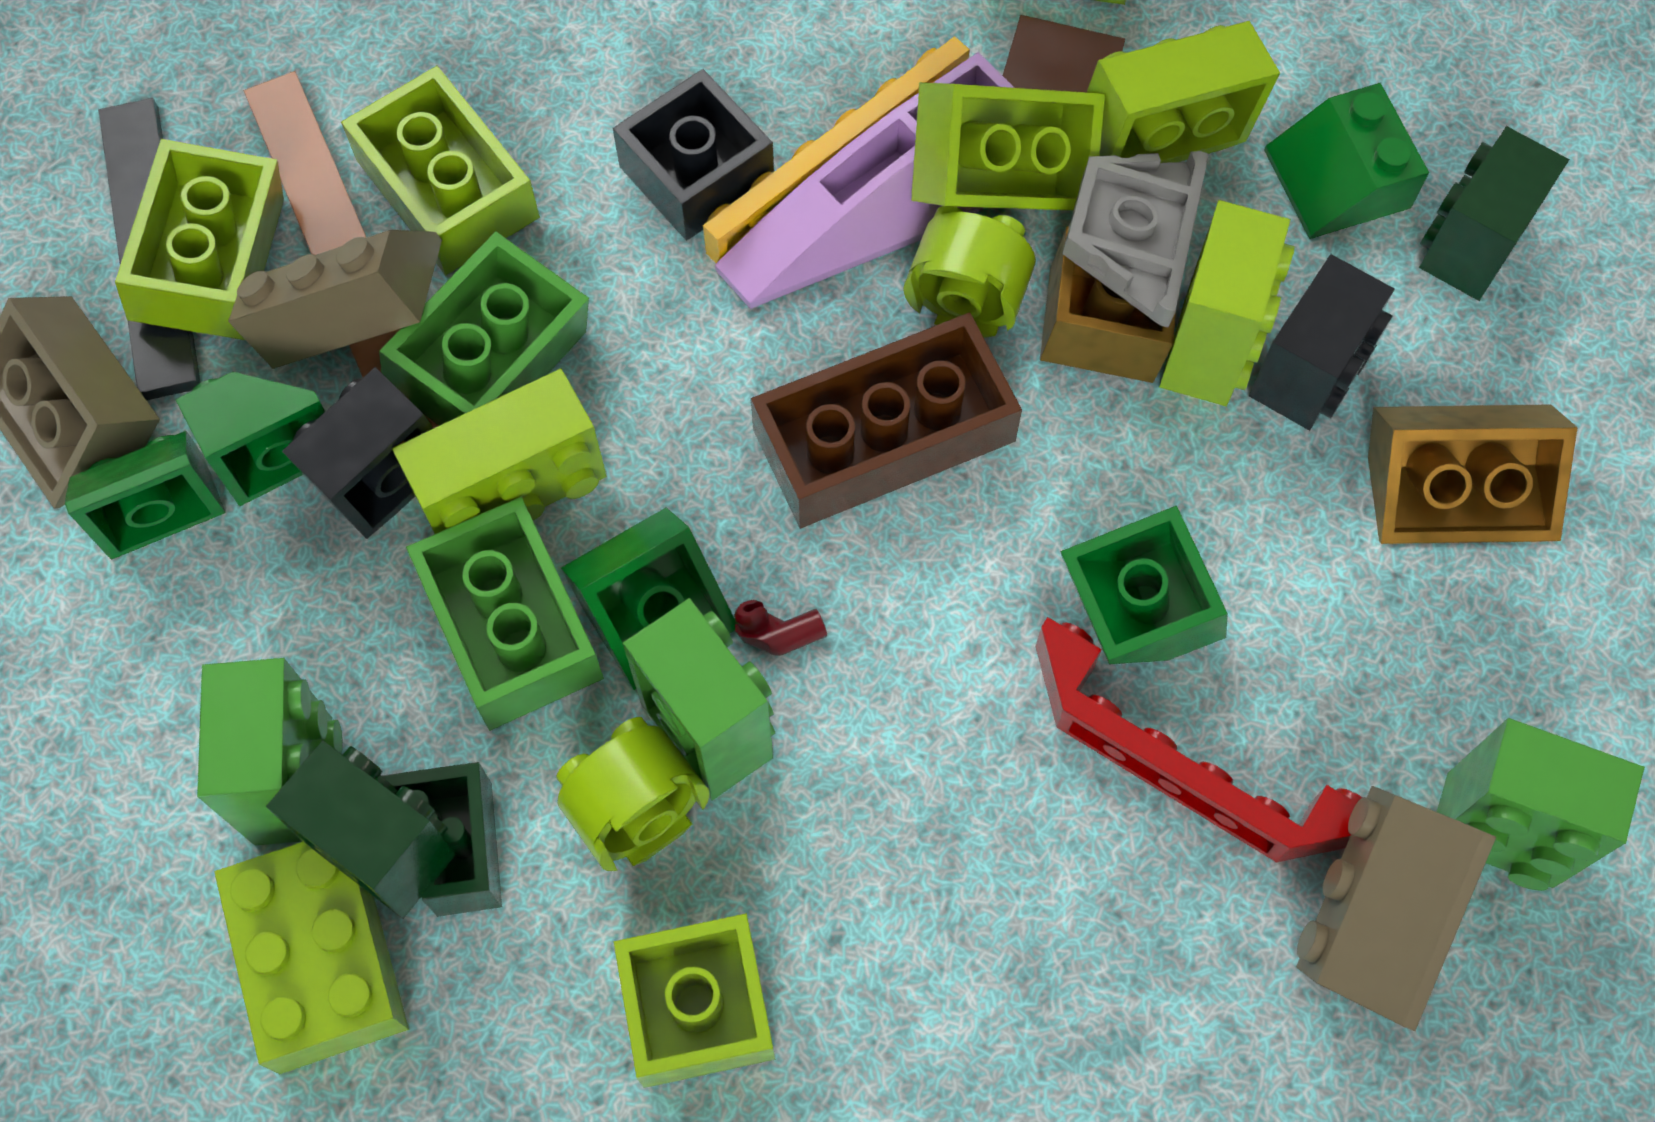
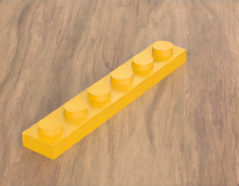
[703,36,970,263]

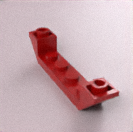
[1035,617,1363,863]

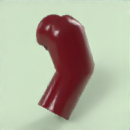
[734,600,827,656]

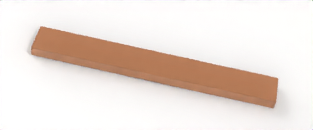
[243,71,439,445]

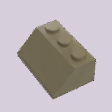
[228,230,442,369]
[0,296,160,509]
[1296,786,1496,1031]

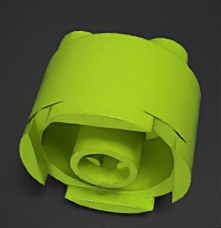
[903,206,1036,338]
[556,717,710,871]

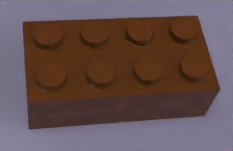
[750,312,1022,529]

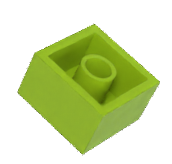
[613,913,776,1088]

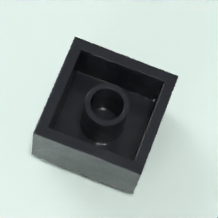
[613,69,774,241]
[1249,254,1395,431]
[282,367,434,539]

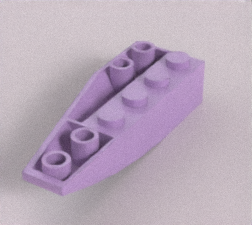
[715,52,1014,309]

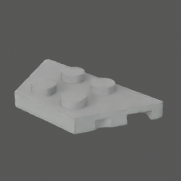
[1062,151,1209,327]

